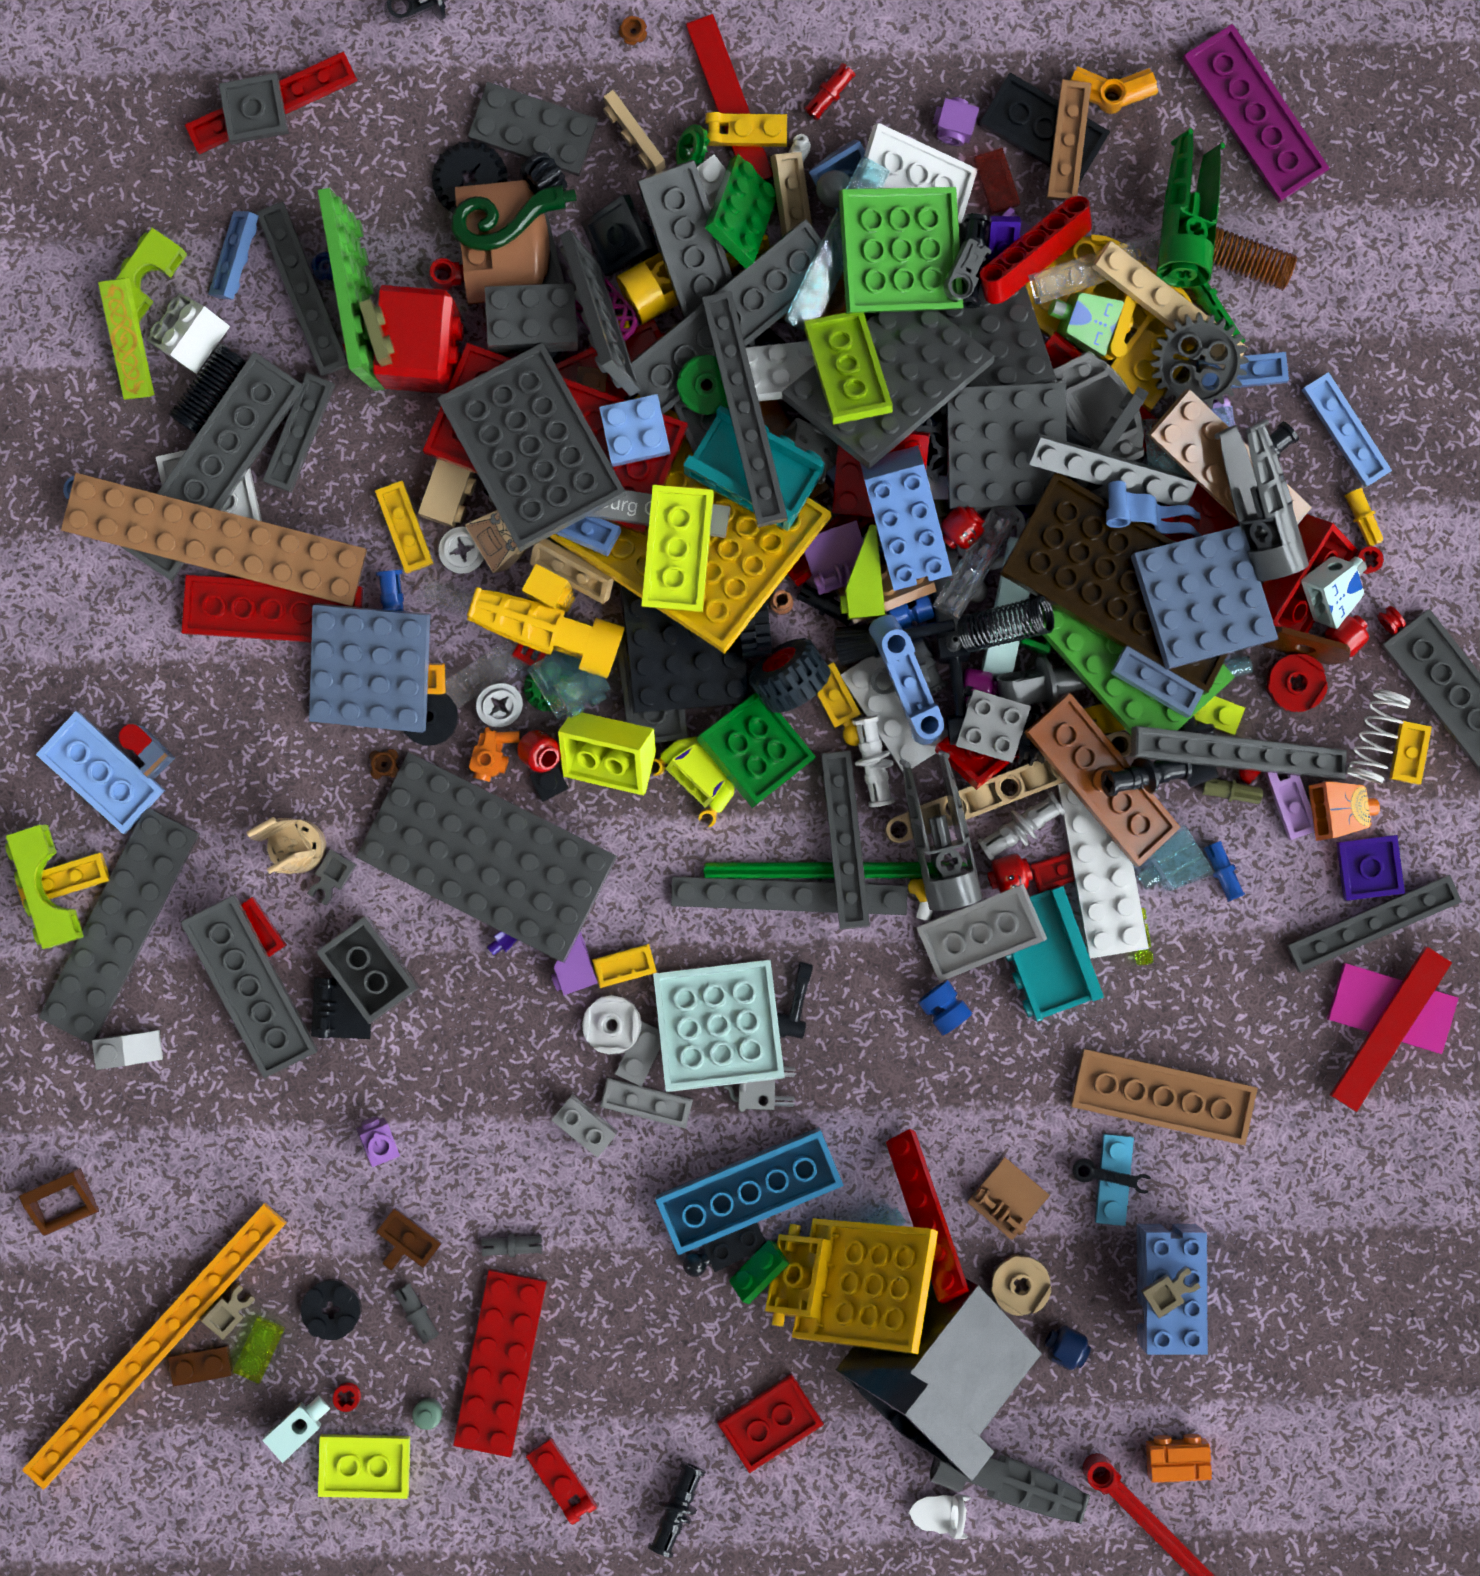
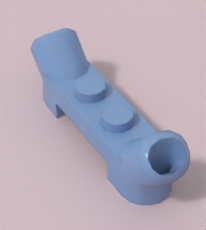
[869,615,944,745]

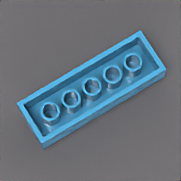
[655,1127,844,1255]

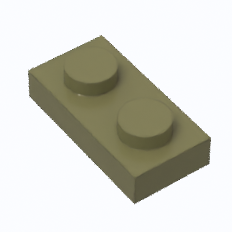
[359,299,395,367]

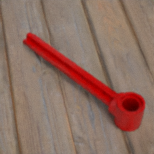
[1082,1453,1215,1576]

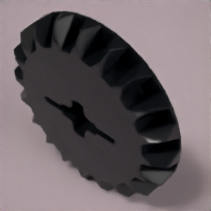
[432,140,508,213]

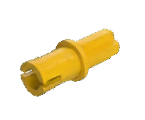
[1344,488,1383,546]

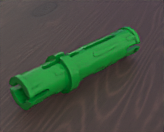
[1191,282,1246,343]

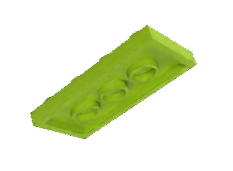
[804,313,893,425]

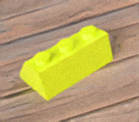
[558,710,656,796]

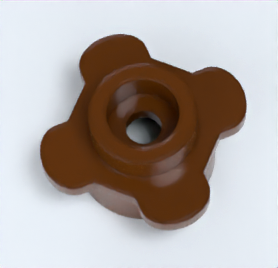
[369,749,399,779]

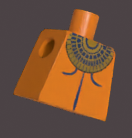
[1308,781,1380,841]

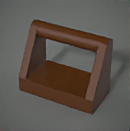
[19,1168,99,1236]

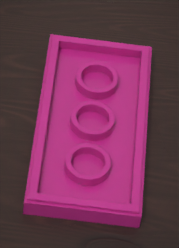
[1327,963,1459,1054]

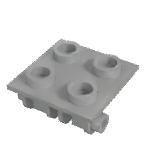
[956,689,1031,763]

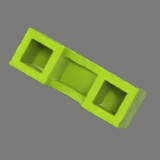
[101,228,187,322]

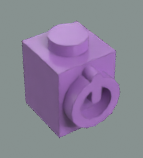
[932,97,979,146]
[356,1117,400,1167]

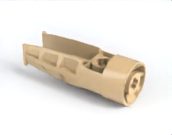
[246,817,326,874]

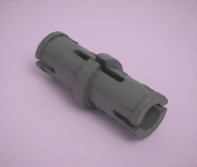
[482,1234,543,1257]
[393,1283,439,1344]

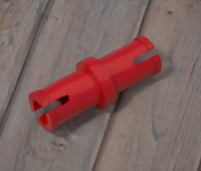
[804,63,856,121]

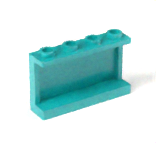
[683,406,824,531]
[1005,886,1104,1022]

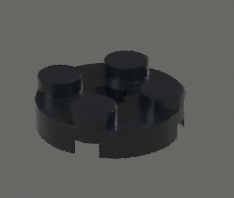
[301,1279,362,1340]

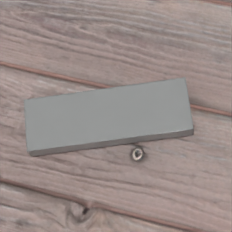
[600,1078,693,1128]

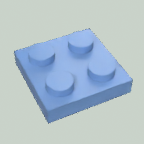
[599,394,671,467]

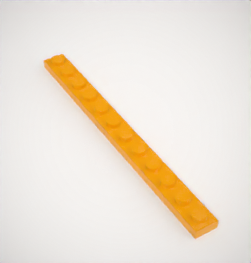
[22,1203,287,1490]

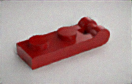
[526,1438,598,1525]

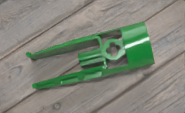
[1156,128,1225,288]

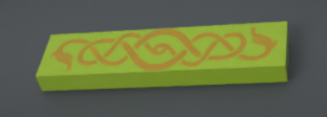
[98,277,155,400]

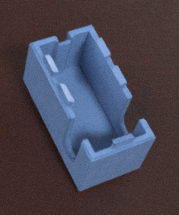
[860,445,952,591]
[1137,1224,1208,1355]

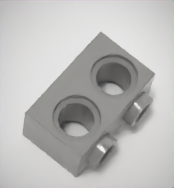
[552,1094,618,1158]

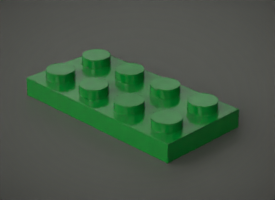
[705,154,776,269]

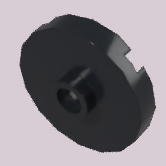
[404,693,459,746]

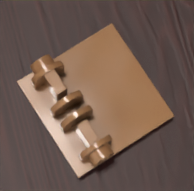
[967,1157,1050,1240]

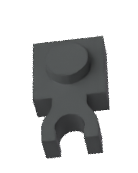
[307,849,357,905]

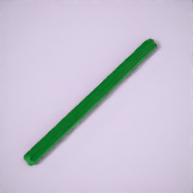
[704,862,967,878]

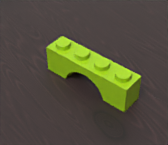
[5,825,84,949]

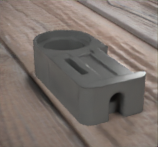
[944,239,991,301]

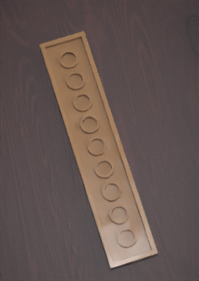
[61,473,367,606]

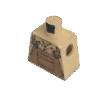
[465,510,530,573]

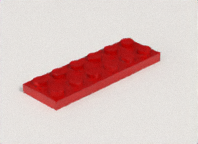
[181,575,364,643]
[453,1269,547,1458]

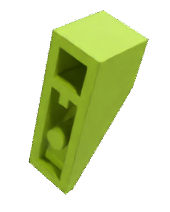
[840,525,885,620]

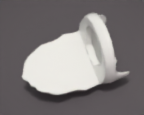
[909,1494,971,1539]

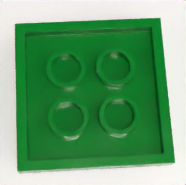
[696,693,816,808]

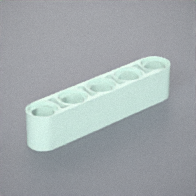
[981,537,1030,679]

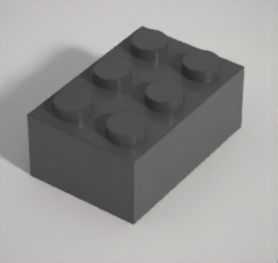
[485,283,577,354]
[316,916,421,1024]

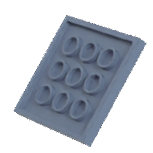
[1131,526,1279,670]
[309,603,431,733]

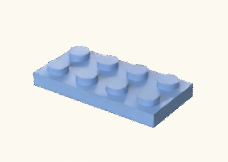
[36,711,165,834]

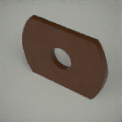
[1262,627,1351,665]

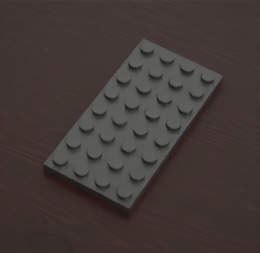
[356,752,618,963]

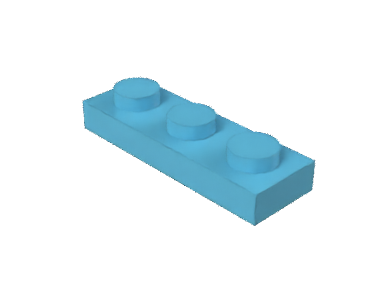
[1095,1133,1134,1226]

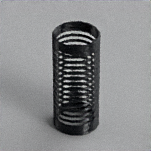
[168,343,246,435]
[957,595,1055,653]

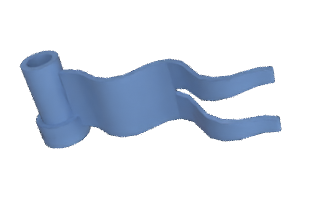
[1106,481,1201,538]

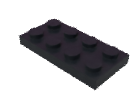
[979,72,1110,184]

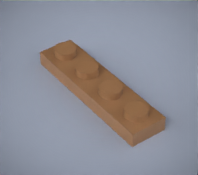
[1046,79,1091,201]

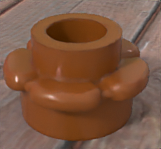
[619,16,647,45]

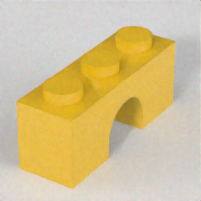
[522,564,576,612]

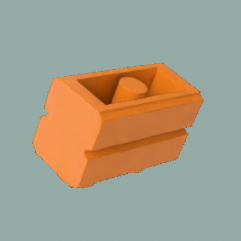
[1146,1434,1212,1483]

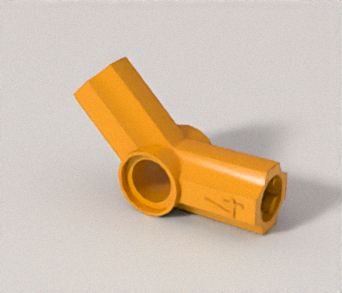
[1071,66,1158,114]

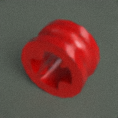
[1355,546,1384,574]
[1377,606,1406,635]
[333,1382,361,1412]

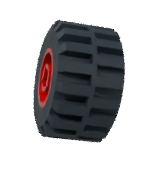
[749,638,831,713]

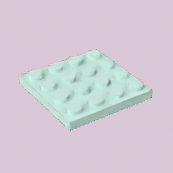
[653,960,785,1092]

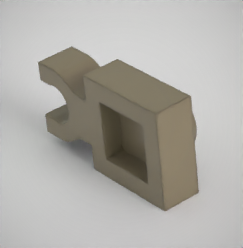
[1141,1266,1201,1318]
[200,1283,255,1340]

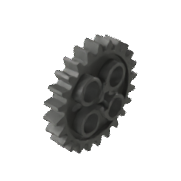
[1150,312,1249,409]

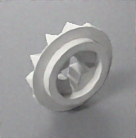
[439,527,484,574]

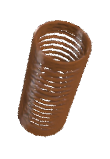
[1212,227,1297,291]

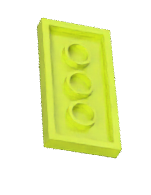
[641,485,714,612]

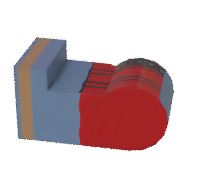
[119,724,175,779]

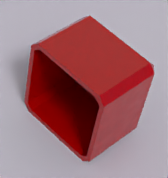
[373,285,464,394]

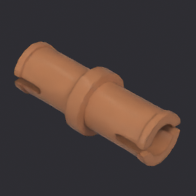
[770,590,794,615]

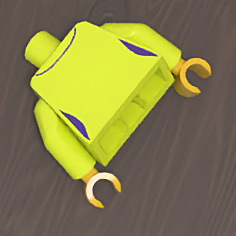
[653,736,735,827]

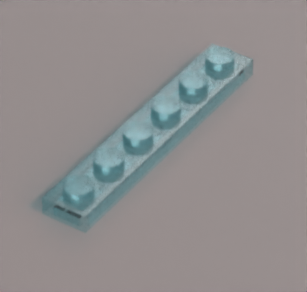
[784,157,890,331]

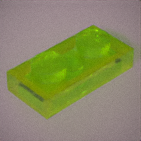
[233,1316,286,1384]

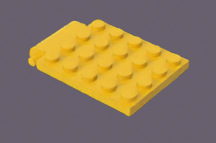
[765,1218,938,1354]

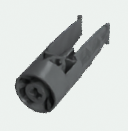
[1214,419,1309,581]
[899,750,982,911]
[929,1455,1091,1524]

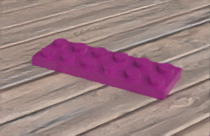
[1182,23,1330,203]

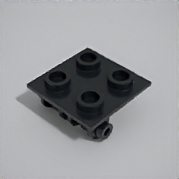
[311,977,371,1039]

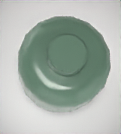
[412,1398,443,1430]

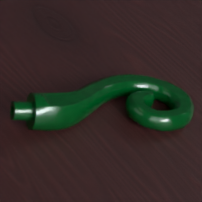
[451,185,577,251]

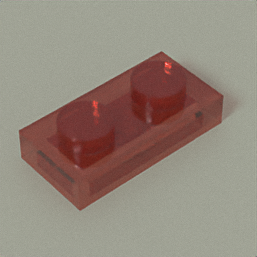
[974,148,1021,215]

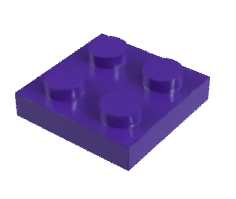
[1336,835,1405,901]

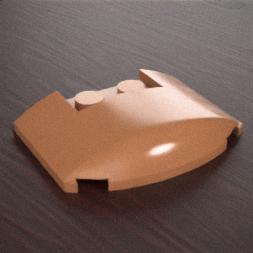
[455,180,550,305]

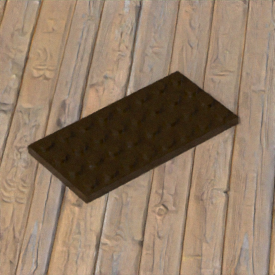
[999,472,1228,695]

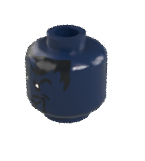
[1044,1325,1091,1370]

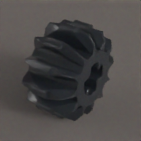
[520,152,568,194]

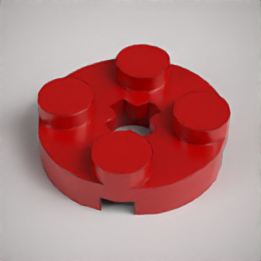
[1266,654,1328,712]

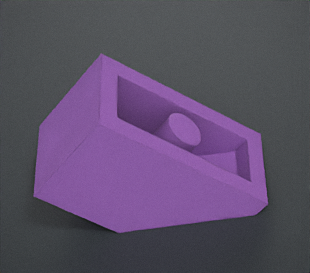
[551,931,598,995]

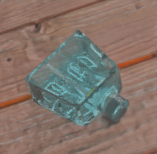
[1137,825,1214,891]

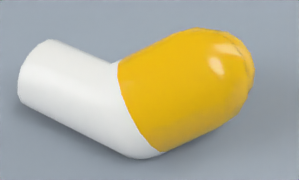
[908,879,933,921]

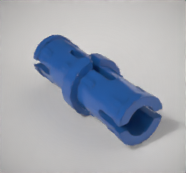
[1204,841,1245,902]

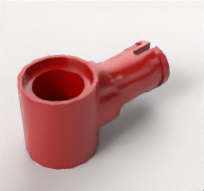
[428,258,465,291]

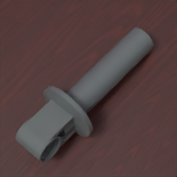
[997,656,1089,710]

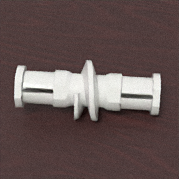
[852,715,895,807]

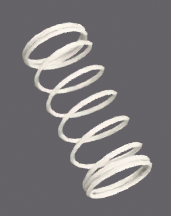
[1346,689,1411,784]

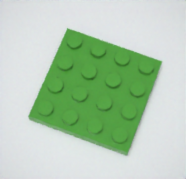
[839,187,963,314]

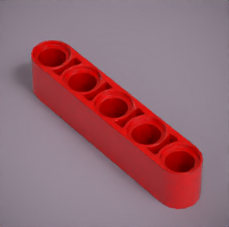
[980,196,1093,304]

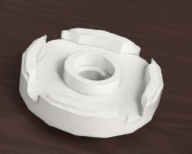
[582,995,642,1055]

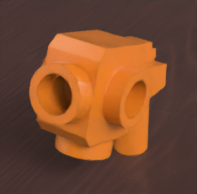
[469,727,520,782]

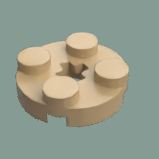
[991,1255,1051,1316]

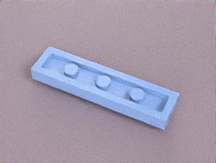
[1302,372,1392,488]

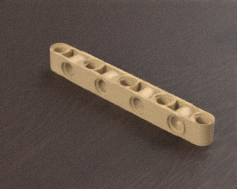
[884,731,1131,843]

